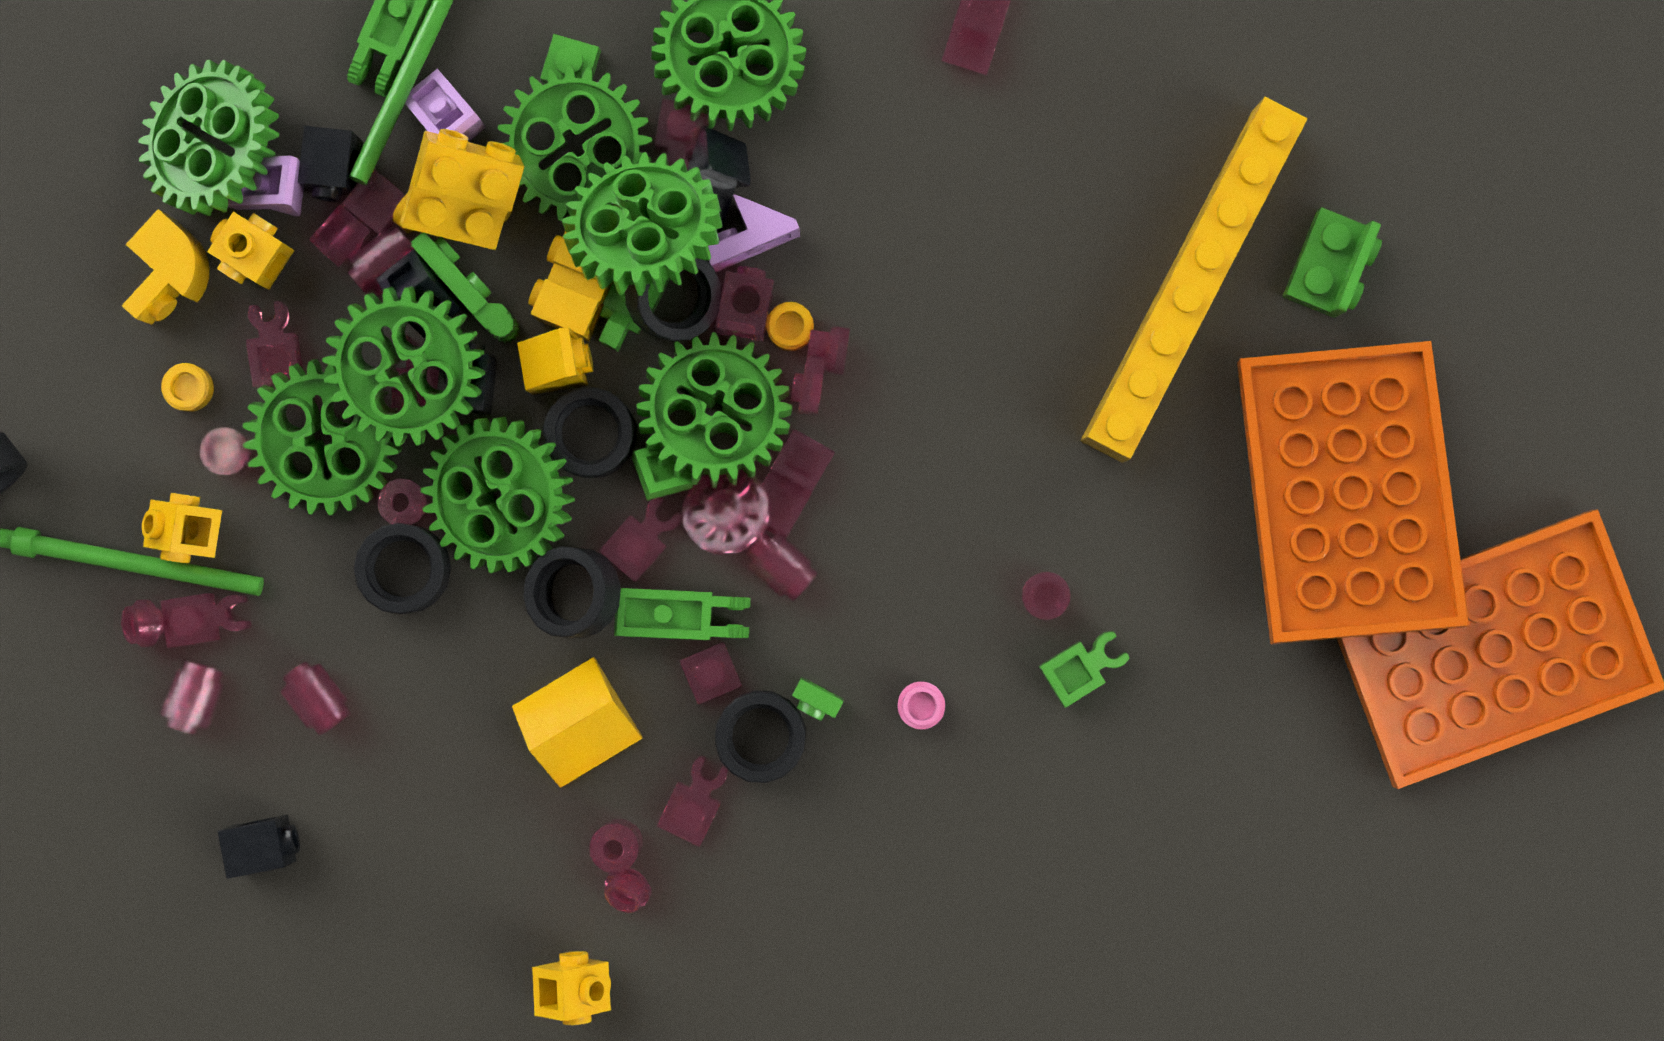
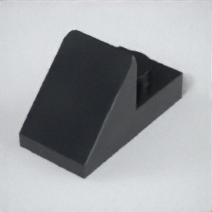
[687,126,751,233]

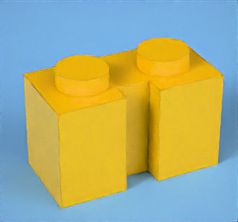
[528,231,614,342]

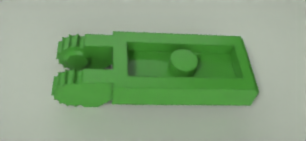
[347,0,432,97]
[411,233,520,344]
[614,588,751,640]

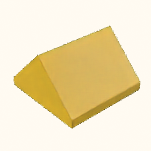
[512,657,643,788]

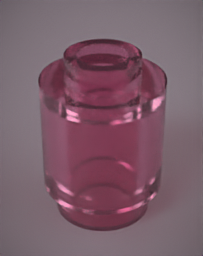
[348,227,416,296]
[746,531,818,601]
[160,660,224,734]
[280,662,351,736]
[590,819,643,873]

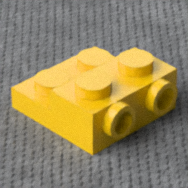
[400,129,525,250]

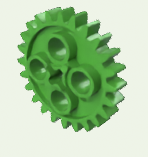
[651,0,806,131]
[138,60,279,216]
[497,64,653,221]
[562,152,722,296]
[322,286,485,446]
[637,332,792,487]
[243,359,403,515]
[421,417,575,573]

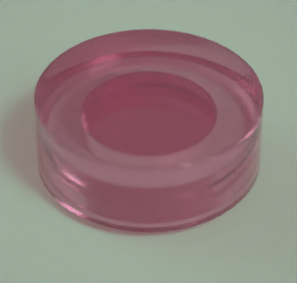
[825,326,850,375]

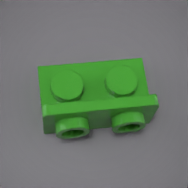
[1282,207,1382,318]

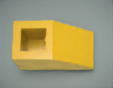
[517,327,593,395]

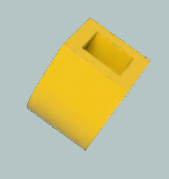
[122,209,210,325]

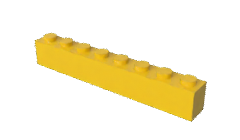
[1080,97,1308,463]

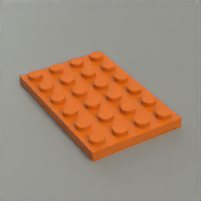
[1237,341,1469,644]
[1337,509,1664,789]

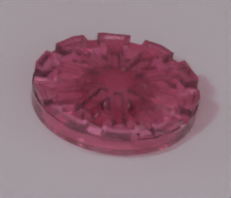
[682,469,771,555]

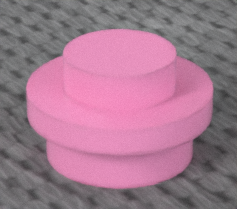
[897,681,945,729]

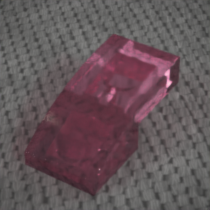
[942,0,1010,75]
[744,429,835,540]

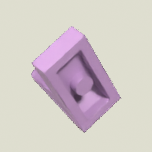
[405,69,485,142]
[228,155,304,216]
[708,195,800,272]

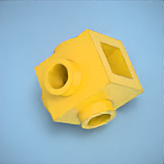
[207,211,295,290]
[142,493,222,564]
[532,951,611,1025]

